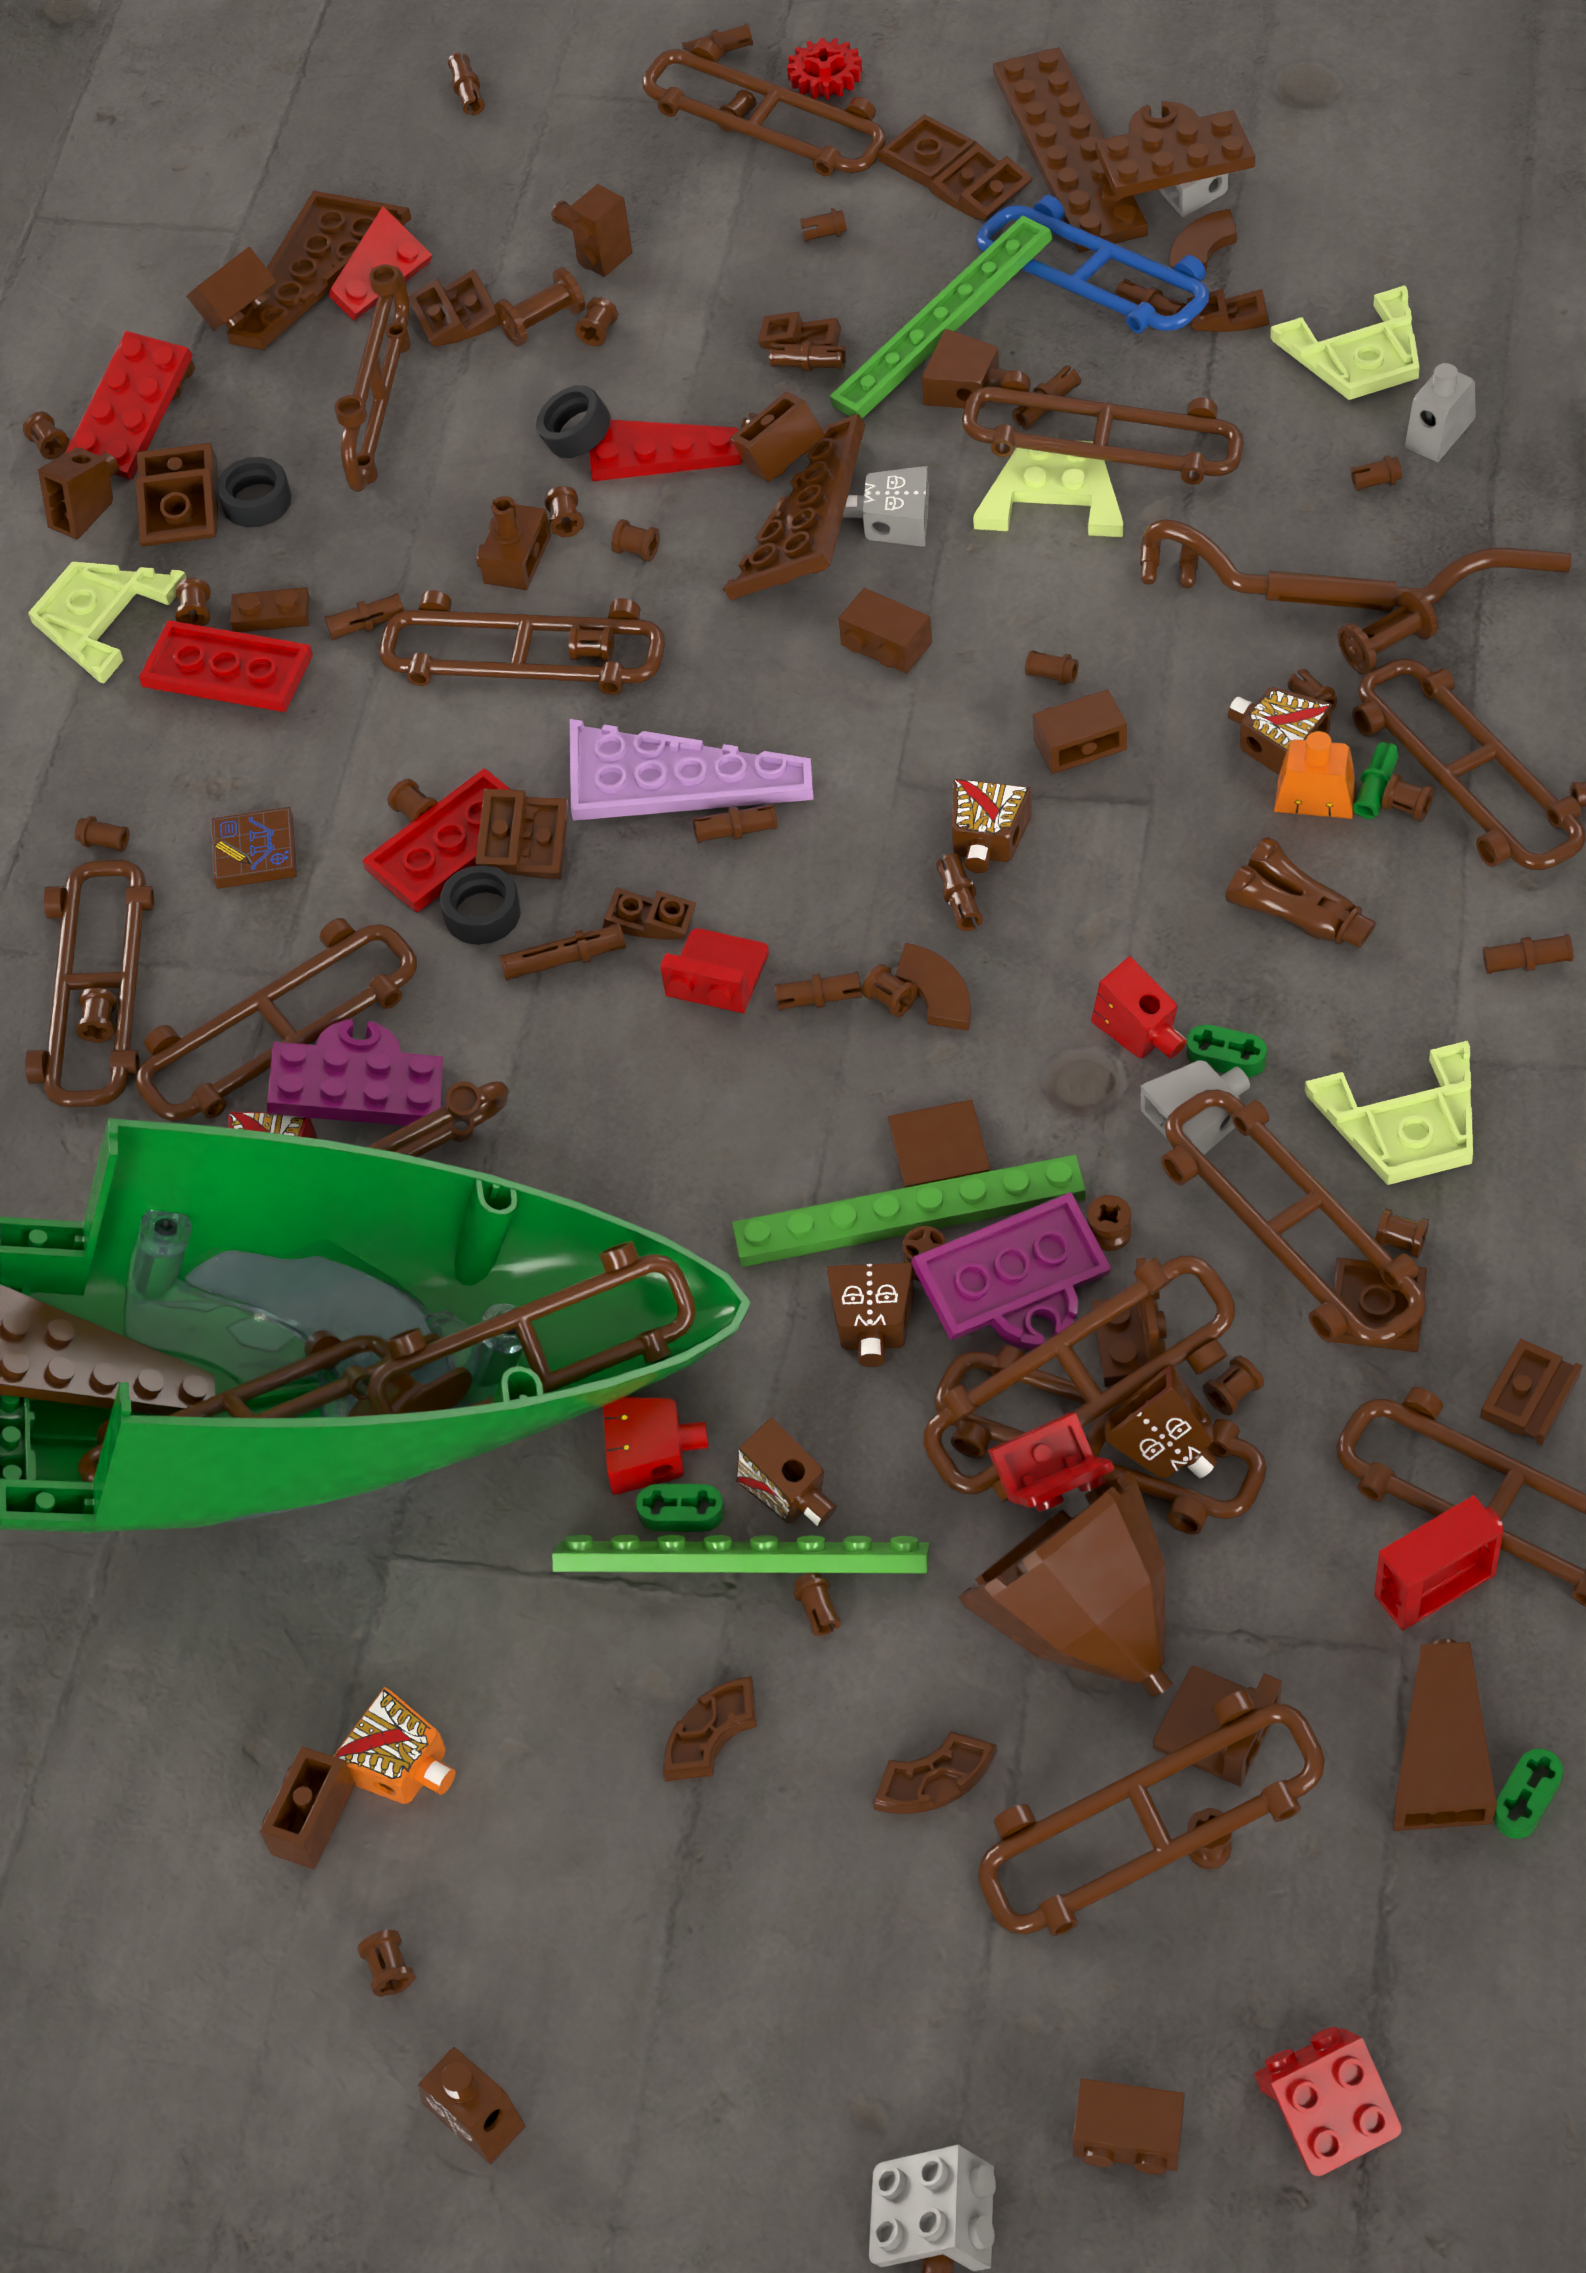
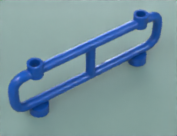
[976,195,1210,334]

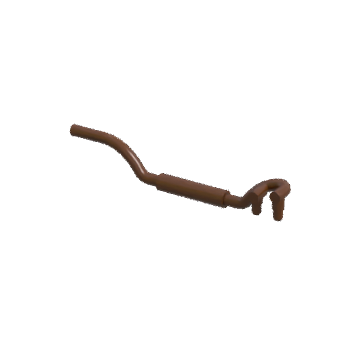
[1140,519,1572,611]

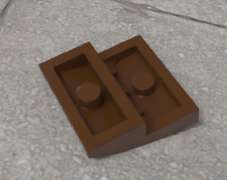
[929,143,1033,221]
[408,269,499,346]
[476,789,569,879]

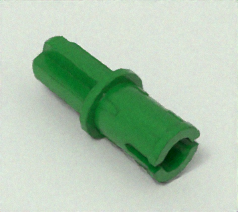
[1353,742,1399,819]

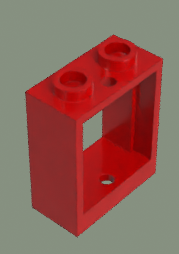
[1374,1495,1503,1631]

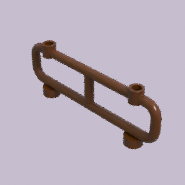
[642,39,886,176]
[334,264,411,492]
[962,370,1244,485]
[379,590,665,695]
[1352,659,1586,870]
[25,860,155,1108]
[136,918,417,1121]
[231,1081,509,1252]
[1161,1089,1426,1345]
[367,1241,696,1415]
[923,1256,1235,1503]
[77,1330,392,1482]
[934,1345,1267,1535]
[1336,1387,1586,1607]
[978,1691,1325,1936]

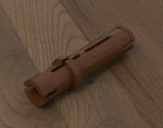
[499,923,626,981]

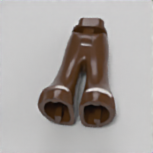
[1225,837,1376,948]

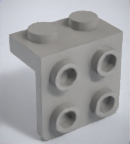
[869,2145,996,2272]

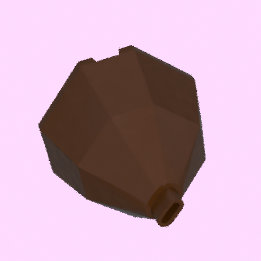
[958,1470,1173,1697]

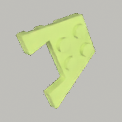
[1271,285,1420,400]
[973,440,1124,537]
[28,562,187,684]
[1305,1041,1473,1185]

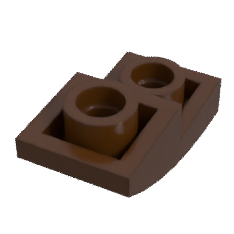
[603,887,696,940]

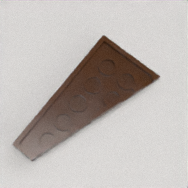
[227,190,412,350]
[723,414,865,601]

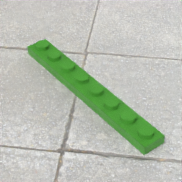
[829,216,1052,419]
[732,1154,1086,1267]
[552,1535,930,1573]

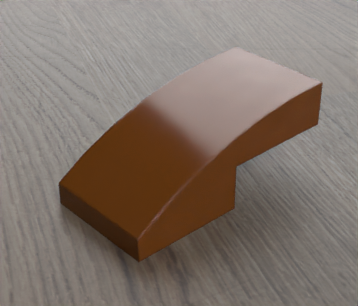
[1187,289,1270,332]
[758,312,841,350]

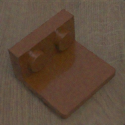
[1091,1257,1167,1387]
[1153,1666,1282,1787]

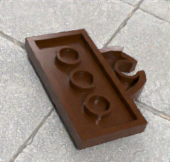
[1095,101,1256,199]

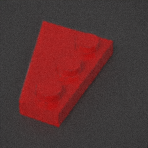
[329,206,432,321]

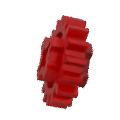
[787,38,863,100]

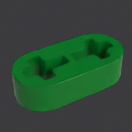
[1186,1024,1267,1078]
[636,1484,725,1532]
[1494,1749,1563,1839]

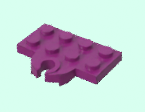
[266,1019,443,1126]
[911,1192,1111,1350]

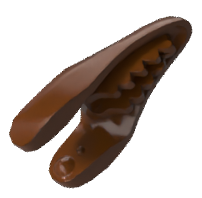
[346,1333,472,1417]

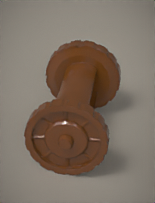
[494,267,585,346]
[1337,588,1438,674]

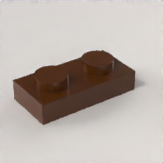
[230,587,310,632]

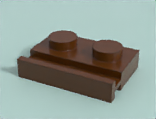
[1480,1338,1582,1445]

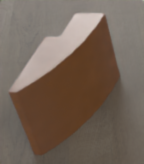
[136,443,218,547]

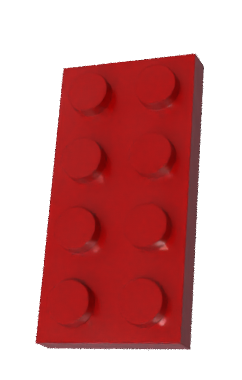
[65,331,193,480]
[139,620,313,712]
[362,768,511,913]

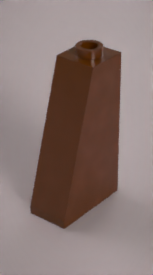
[1392,1639,1497,1831]

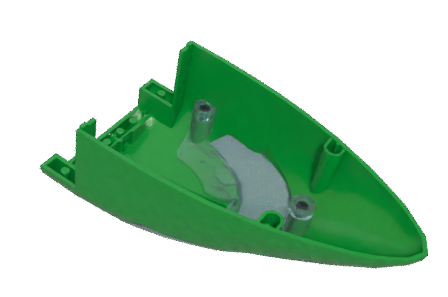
[0,1118,751,1532]

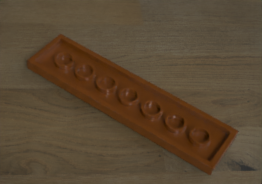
[993,47,1148,253]

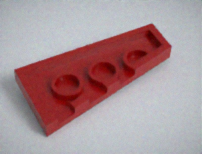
[589,419,741,482]

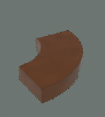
[1170,209,1237,272]
[896,943,971,1031]
[663,1676,757,1781]
[873,1731,997,1814]

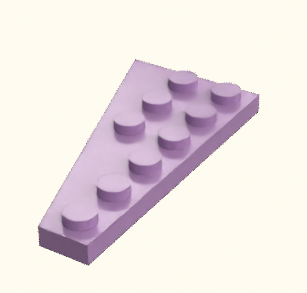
[570,719,814,821]

